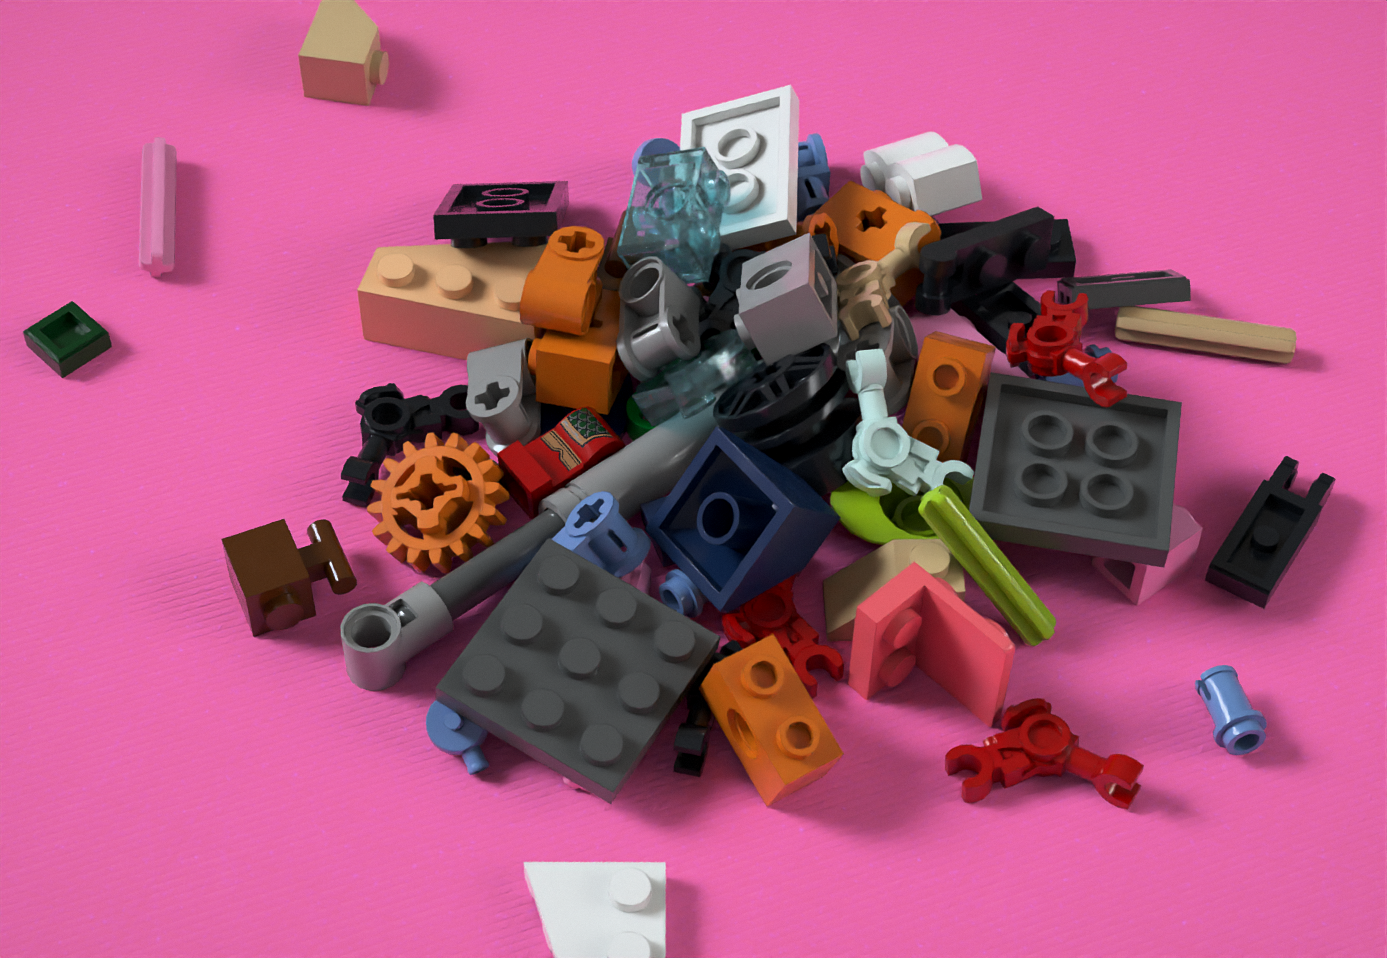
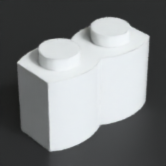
[860,131,982,216]

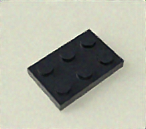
[433,181,569,248]

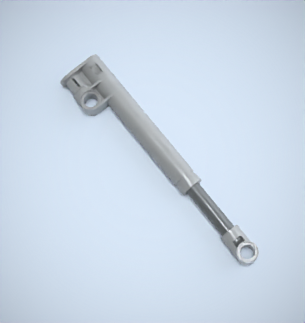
[340,253,903,691]

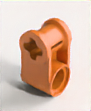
[520,226,605,336]

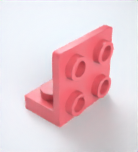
[848,561,1015,727]

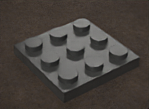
[969,372,1182,568]
[435,538,720,804]

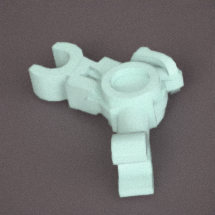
[842,348,974,497]

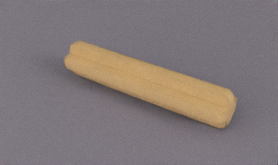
[1115,306,1297,364]

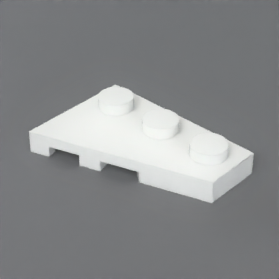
[523,862,666,958]

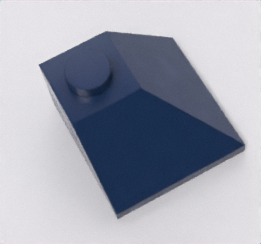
[644,426,841,613]

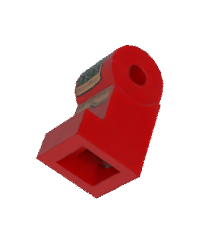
[497,406,626,520]

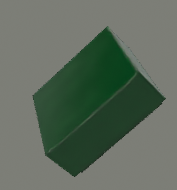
[23,301,112,378]

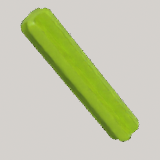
[918,485,1056,646]

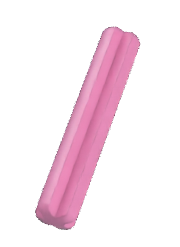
[139,137,177,278]

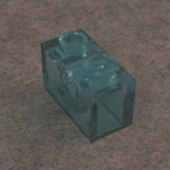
[617,147,731,284]

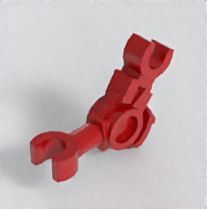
[1006,290,1127,407]
[722,570,844,699]
[945,698,1144,810]

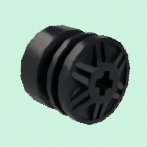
[713,343,862,497]

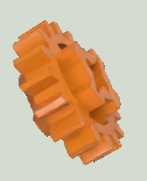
[367,432,510,574]

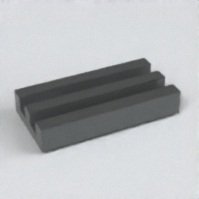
[1057,269,1191,309]

